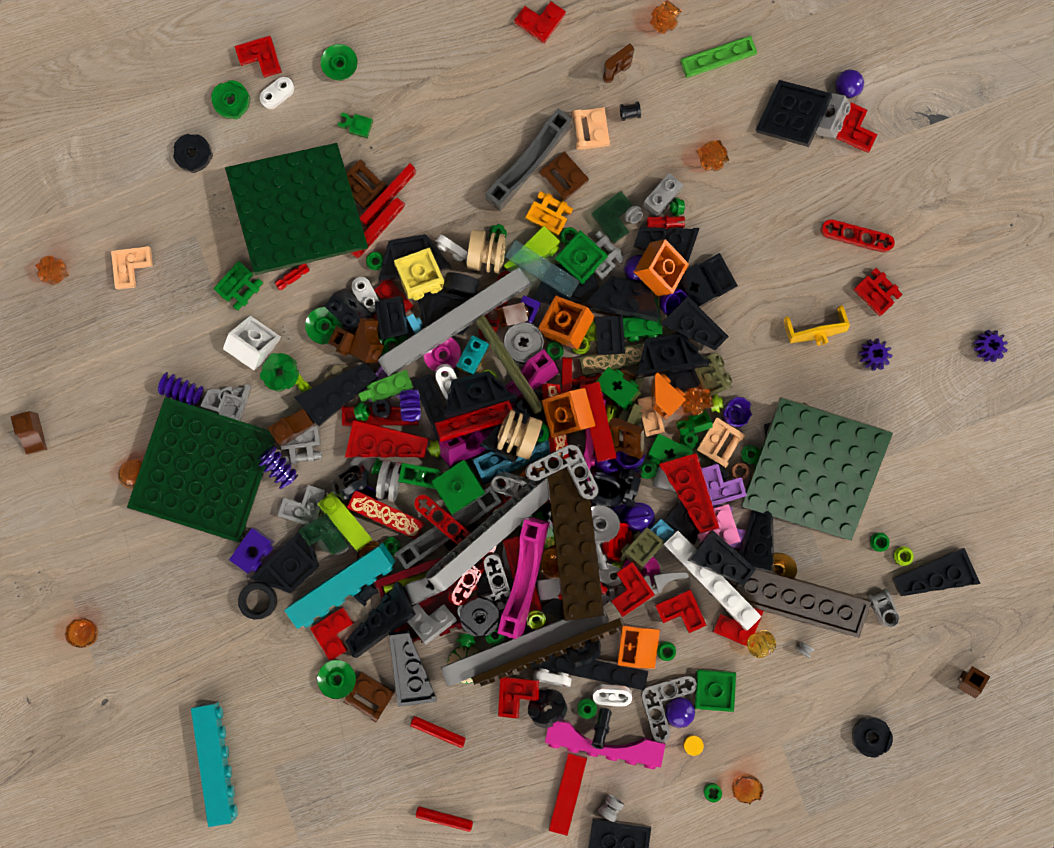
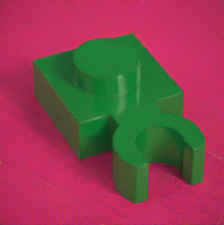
[338,113,373,139]
[676,411,713,436]

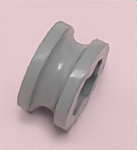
[795,641,815,658]

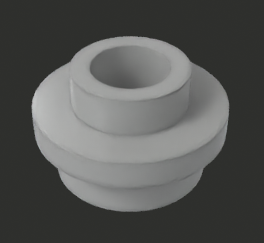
[625,206,643,224]

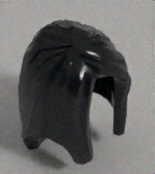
[589,471,624,509]

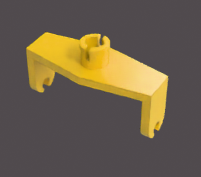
[784,305,850,346]

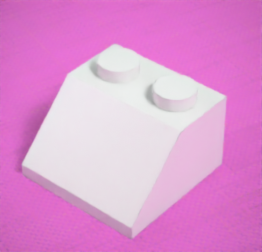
[223,316,281,370]

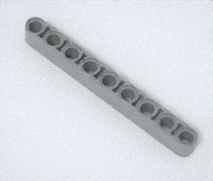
[378,268,531,377]
[426,469,549,591]
[440,606,610,686]

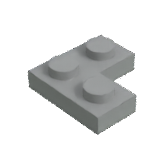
[278,485,327,527]
[407,603,457,645]

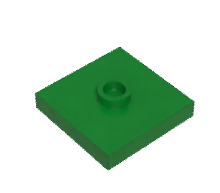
[554,230,609,284]
[431,460,485,514]
[694,669,736,712]

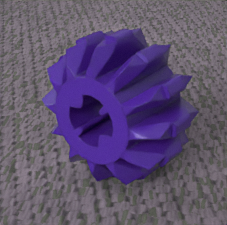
[973,330,1008,362]
[858,338,893,371]
[400,389,421,422]

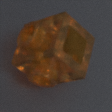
[650,0,682,34]
[696,140,729,172]
[35,255,69,285]
[682,387,714,416]

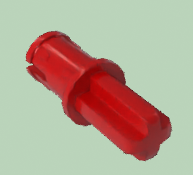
[646,215,685,230]

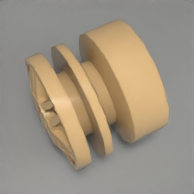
[467,230,506,274]
[497,409,543,460]

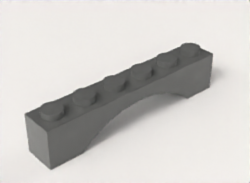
[485,108,573,211]
[395,486,504,569]

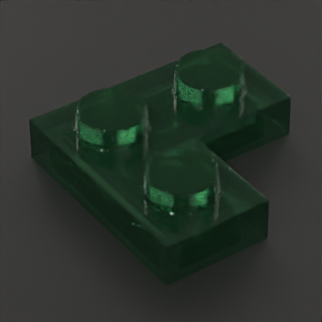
[591,191,633,244]
[298,513,349,555]

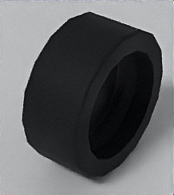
[238,582,277,620]

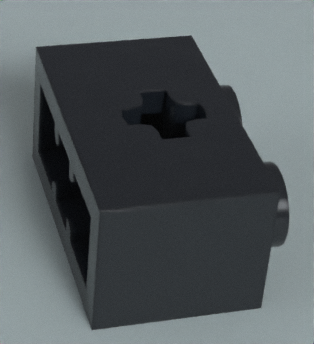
[679,263,721,307]
[324,288,372,332]

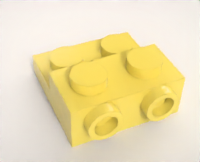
[394,248,444,300]

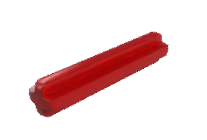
[410,716,466,748]
[416,807,473,832]

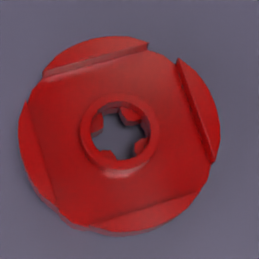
[601,522,633,561]

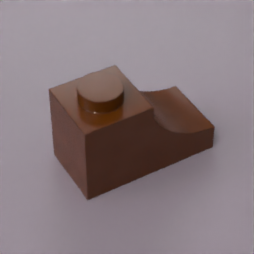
[349,318,384,363]
[268,409,315,446]
[10,411,47,455]

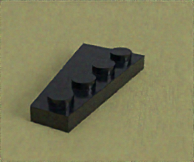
[480,388,544,464]
[892,548,981,596]

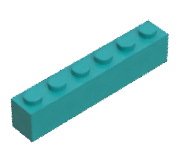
[284,543,395,629]
[191,702,238,827]

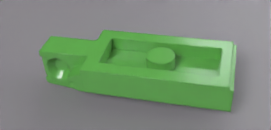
[359,370,414,402]

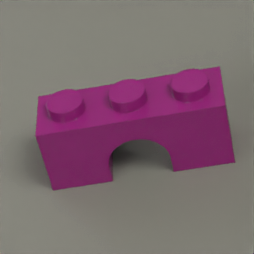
[439,425,497,467]

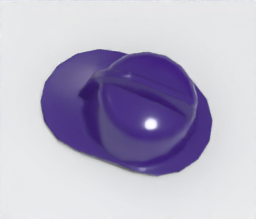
[613,503,655,534]

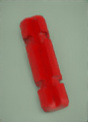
[275,264,310,290]

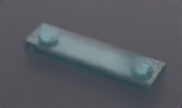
[505,240,580,298]

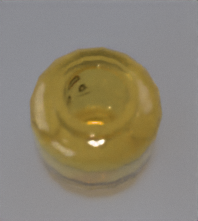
[747,630,777,658]

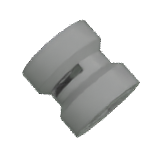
[598,794,625,822]

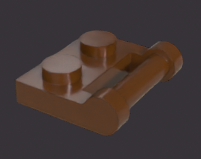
[603,43,635,83]
[539,151,589,201]
[346,160,388,209]
[609,418,644,459]
[343,671,395,723]

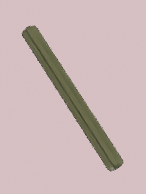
[476,316,544,414]

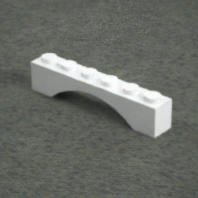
[663,531,762,631]

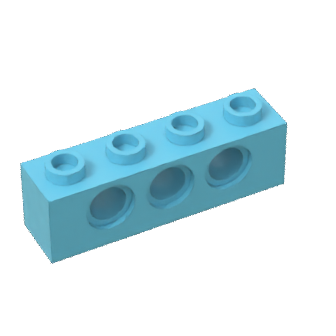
[473,429,550,485]

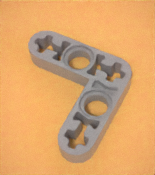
[525,445,598,499]
[457,552,511,617]
[641,675,697,743]

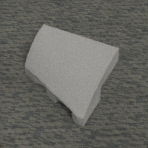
[201,385,251,421]

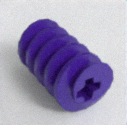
[158,372,203,406]
[258,446,298,489]

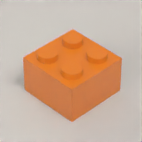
[634,239,689,296]
[538,296,595,350]
[542,388,595,438]

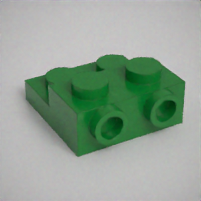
[623,297,662,342]

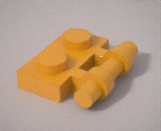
[525,191,573,237]

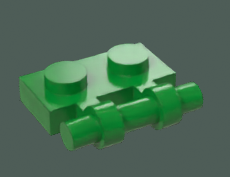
[213,261,263,311]

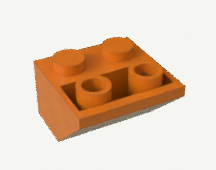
[651,373,686,420]
[616,625,660,669]

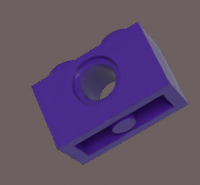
[229,528,275,573]

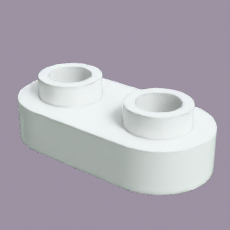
[260,77,294,109]
[435,234,468,263]
[352,277,379,313]
[435,364,458,399]
[598,563,622,586]
[532,668,572,688]
[593,684,632,706]

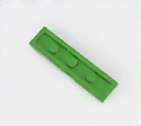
[680,36,757,78]

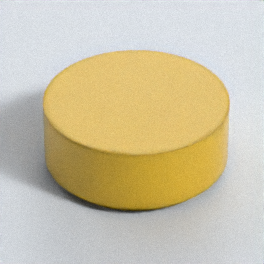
[683,735,704,756]

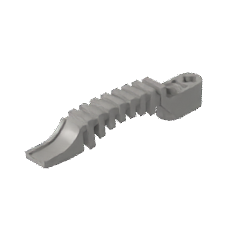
[537,572,689,604]

